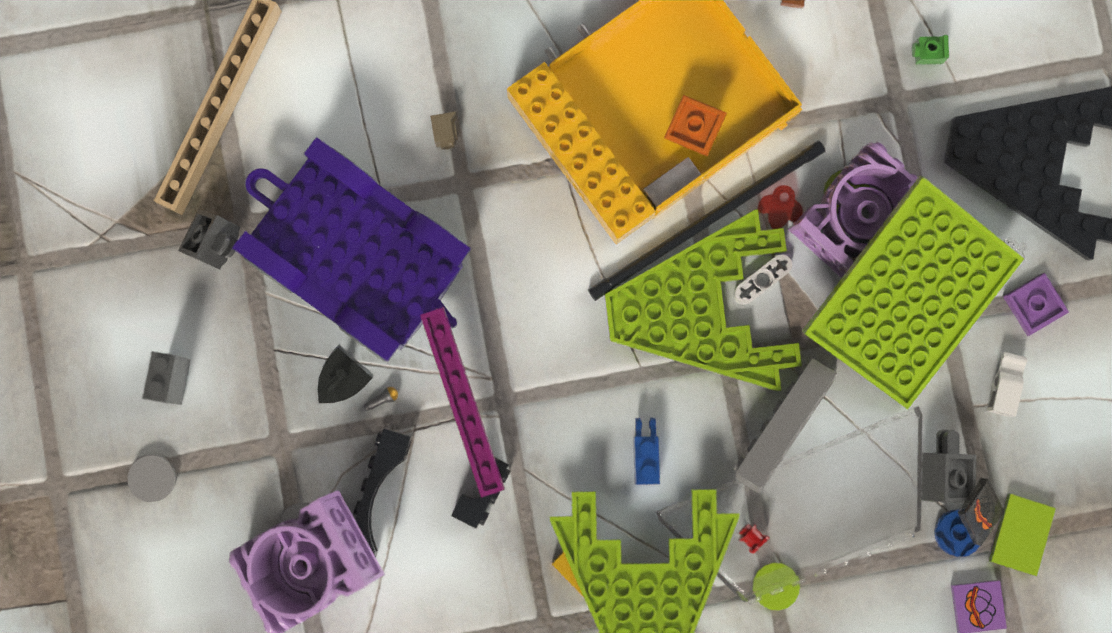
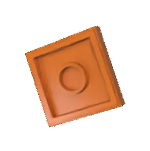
[664,95,727,157]

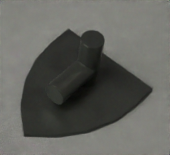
[317,348,372,403]

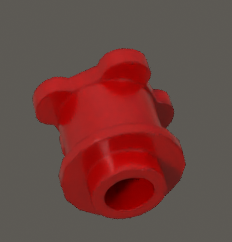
[738,523,770,554]

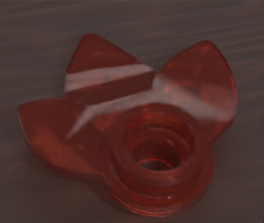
[757,185,803,229]

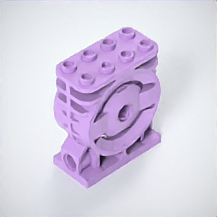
[788,142,918,278]
[229,490,385,633]

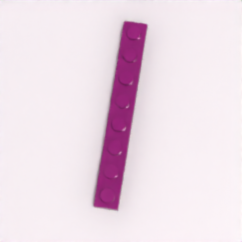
[420,307,505,497]

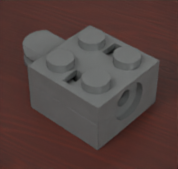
[178,209,241,269]
[921,429,976,503]

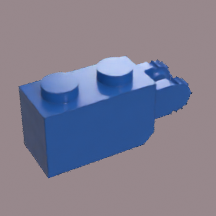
[633,418,660,485]

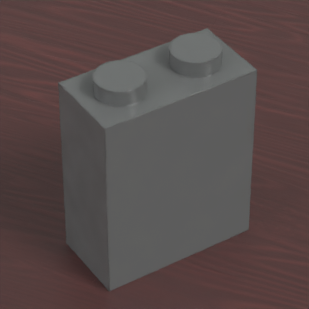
[142,351,191,405]

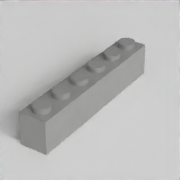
[734,358,837,494]

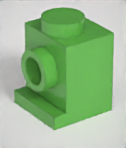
[912,35,949,64]

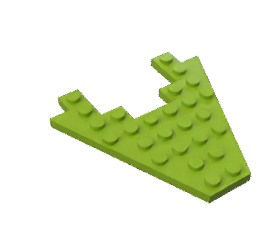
[605,209,802,391]
[550,489,740,633]

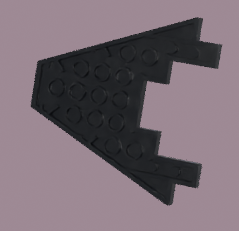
[944,86,1112,261]

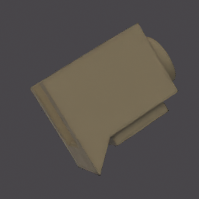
[430,111,458,150]

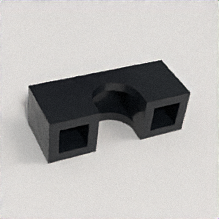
[451,457,511,529]

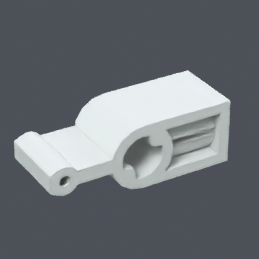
[986,352,1027,417]

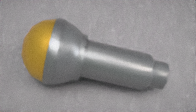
[364,387,398,411]

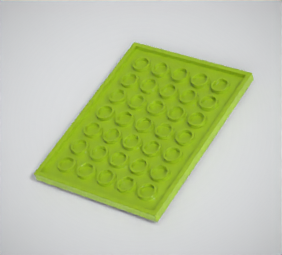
[802,176,1024,409]

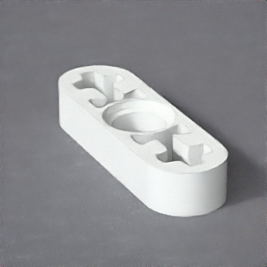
[734,254,792,305]

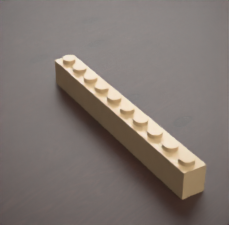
[154,0,282,215]

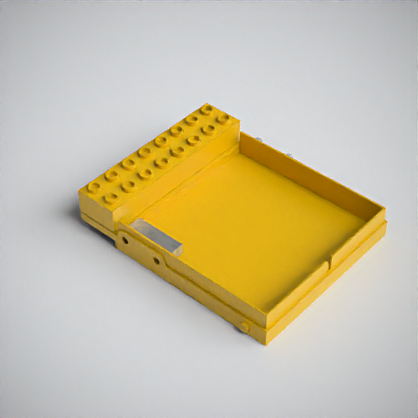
[507,0,802,245]

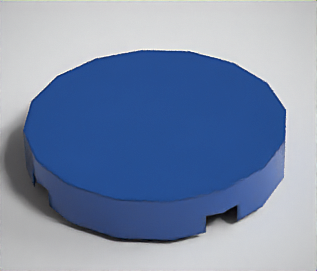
[934,509,983,557]

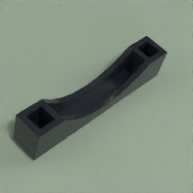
[353,429,413,557]

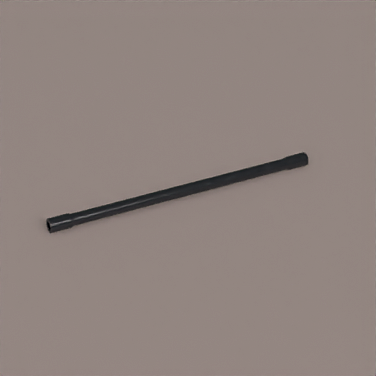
[588,140,826,301]

